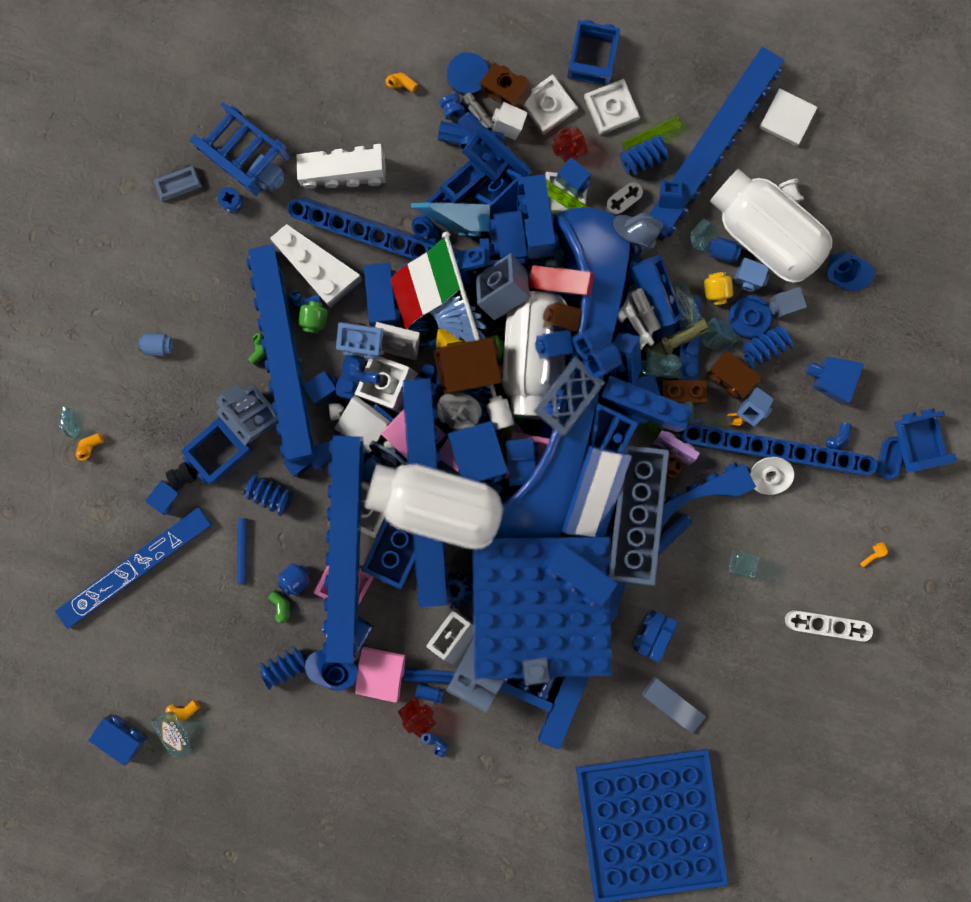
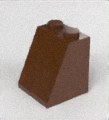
[434,337,503,395]

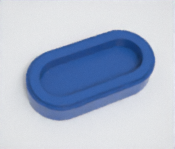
[876,436,903,480]

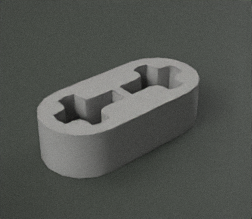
[606,182,643,216]

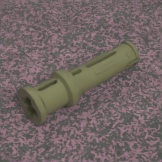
[644,318,711,363]

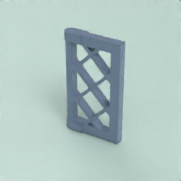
[533,357,605,437]

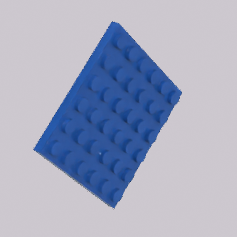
[473,537,612,679]
[575,748,728,902]

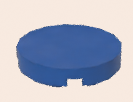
[447,52,489,96]
[728,295,772,339]

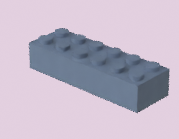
[609,445,669,587]

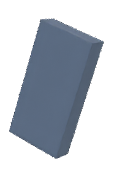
[153,165,202,202]

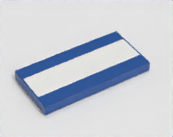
[562,446,632,537]

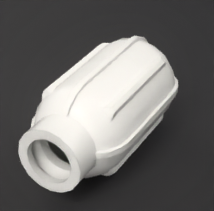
[710,169,832,283]
[502,291,567,420]
[365,464,503,549]

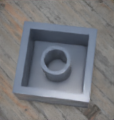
[476,253,530,320]

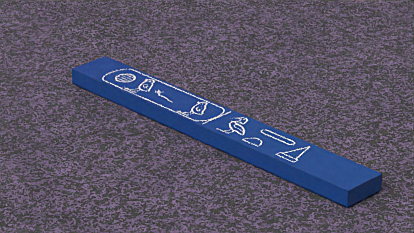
[55,507,212,629]

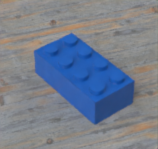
[361,518,415,589]

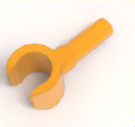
[727,413,747,426]
[860,542,888,568]

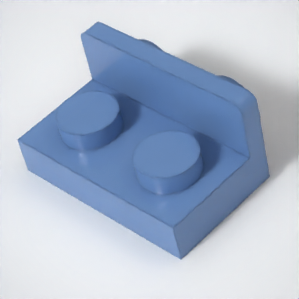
[336,322,385,359]

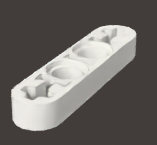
[785,610,873,641]

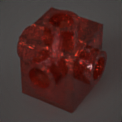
[552,125,588,163]
[397,697,437,738]

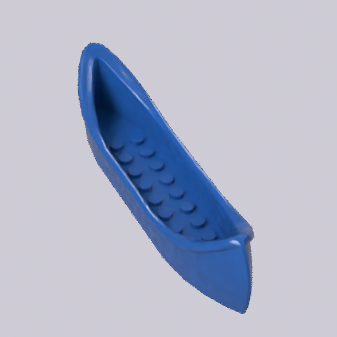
[494,207,630,538]

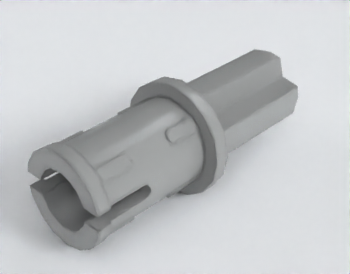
[631,288,661,333]

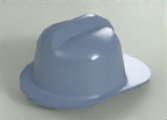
[613,212,663,249]

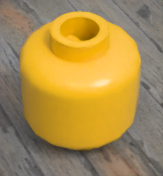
[704,272,734,305]

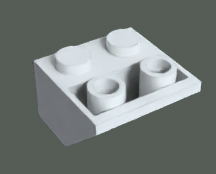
[426,608,474,667]

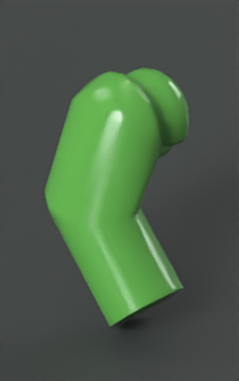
[248,333,267,366]
[268,590,290,623]

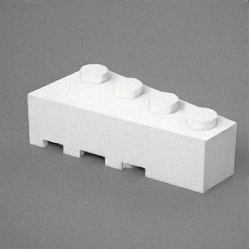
[297,144,386,189]
[270,224,363,308]

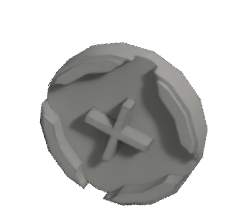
[436,392,481,430]

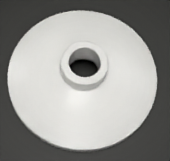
[750,457,794,495]

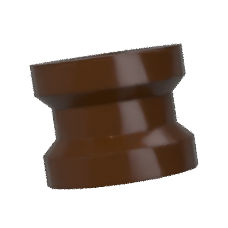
[666,455,682,477]

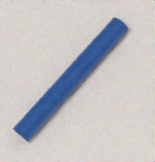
[237,518,247,584]

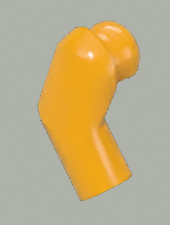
[385,72,418,93]
[76,433,104,461]
[166,700,201,721]

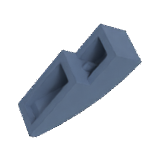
[641,676,706,734]

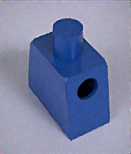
[806,357,864,405]

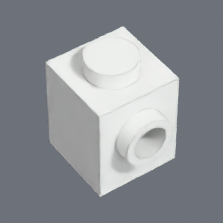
[491,102,527,140]

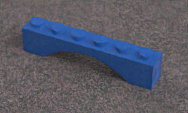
[660,462,756,533]

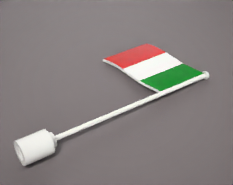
[390,232,514,430]

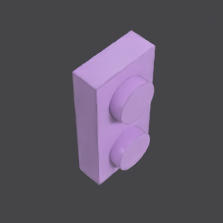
[652,430,700,466]

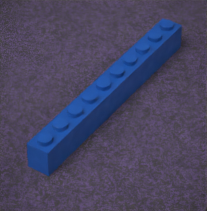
[649,46,784,241]
[246,244,316,463]
[402,379,450,608]
[322,436,364,664]

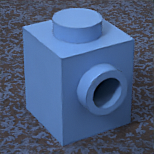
[248,154,285,192]
[733,258,770,292]
[737,387,774,426]

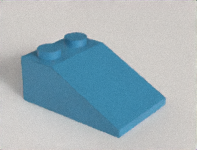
[411,203,490,236]

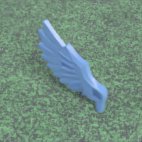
[429,295,486,342]

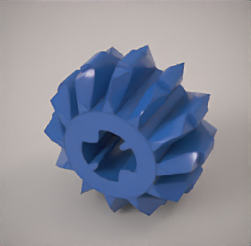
[445,572,473,609]

